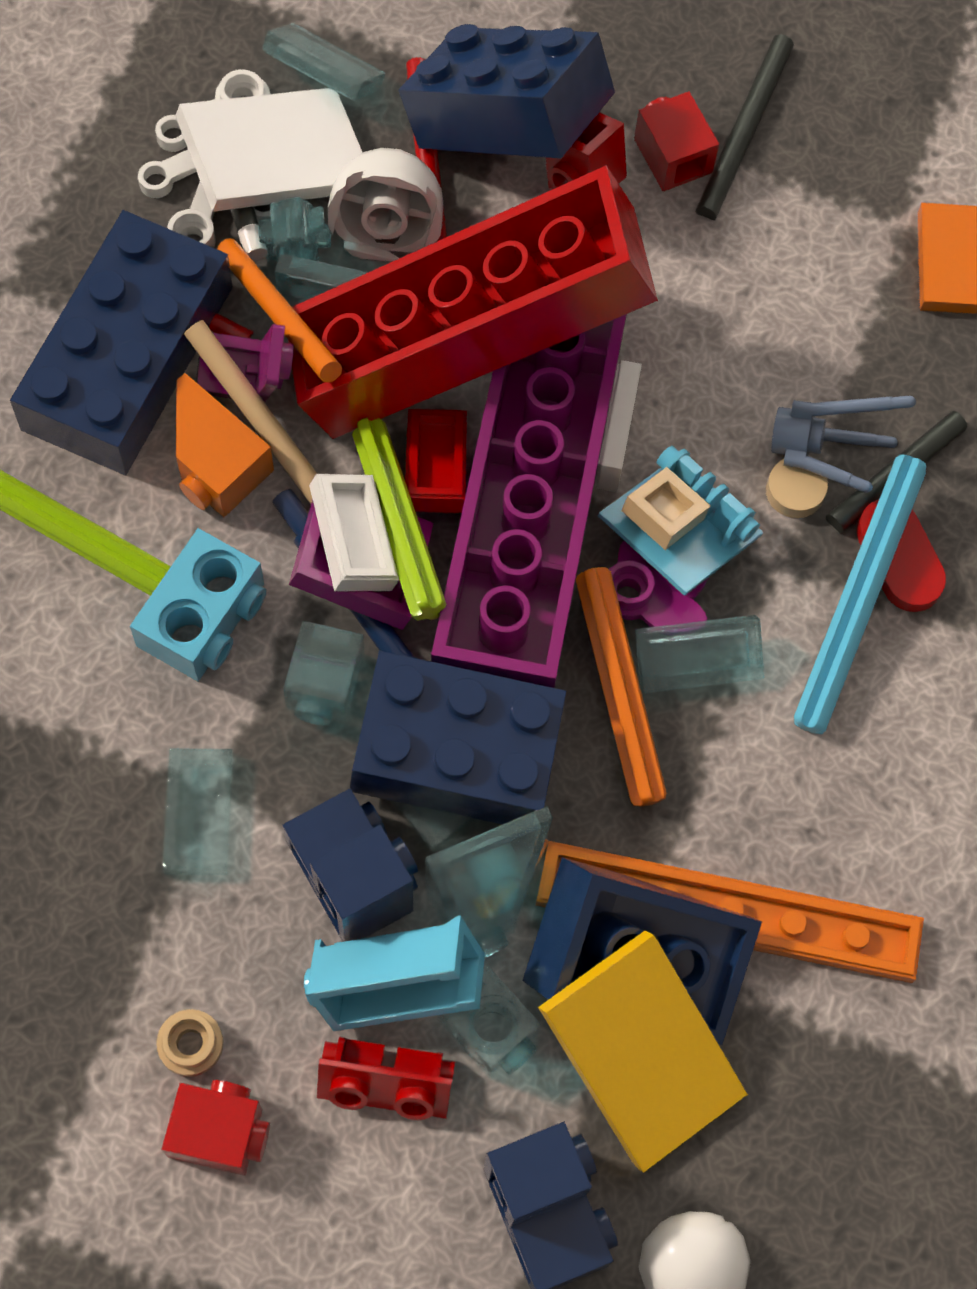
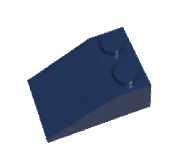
[522,857,762,1045]

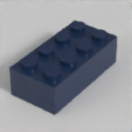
[10,210,233,476]

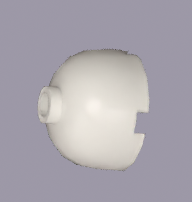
[328,148,443,261]

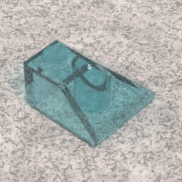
[425,806,553,957]

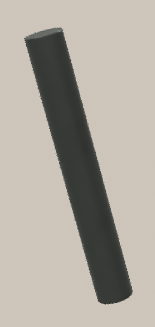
[826,411,967,534]

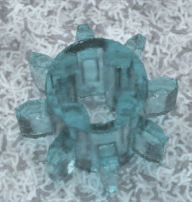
[258,197,331,270]

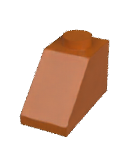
[176,373,274,518]

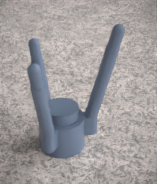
[771,396,916,493]

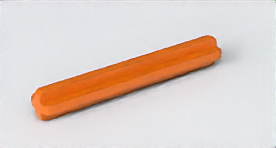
[576,567,667,807]

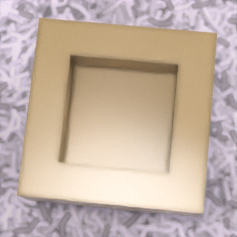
[621,467,711,550]

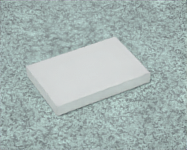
[175,87,363,212]

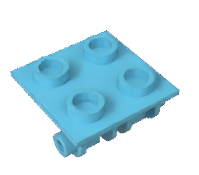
[598,446,763,596]

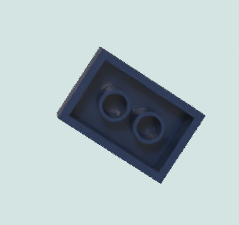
[398,24,615,159]
[350,650,566,831]

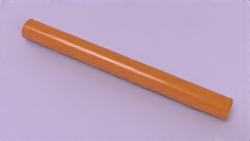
[217,238,342,383]

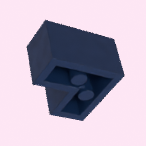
[282,788,418,942]
[483,1121,618,1289]

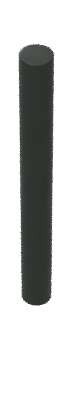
[695,34,794,220]

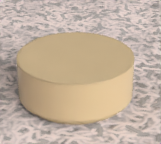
[766,459,828,518]

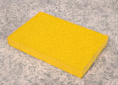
[538,931,748,1173]

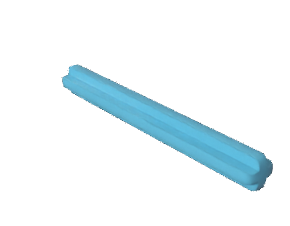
[794,454,926,734]

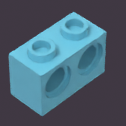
[130,528,266,682]

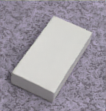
[594,360,642,492]
[309,474,399,591]

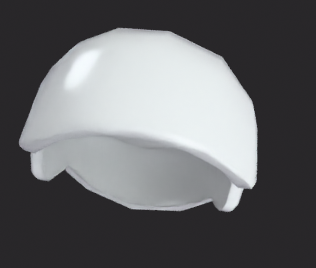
[639,1212,751,1289]

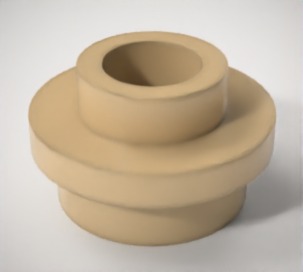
[156,1009,223,1077]

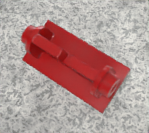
[317,1037,455,1120]

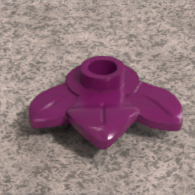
[609,541,709,634]

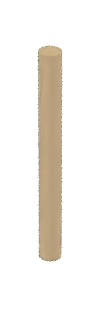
[184,320,318,504]

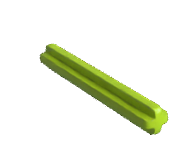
[352,418,446,621]
[0,469,171,596]

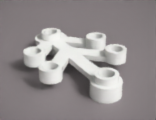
[138,69,281,248]

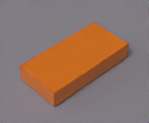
[918,203,977,314]

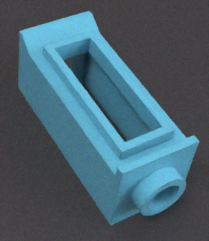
[304,915,485,1031]

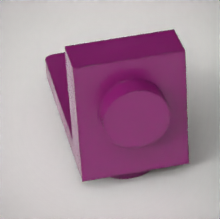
[196,324,293,402]

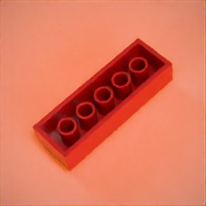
[288,165,658,439]

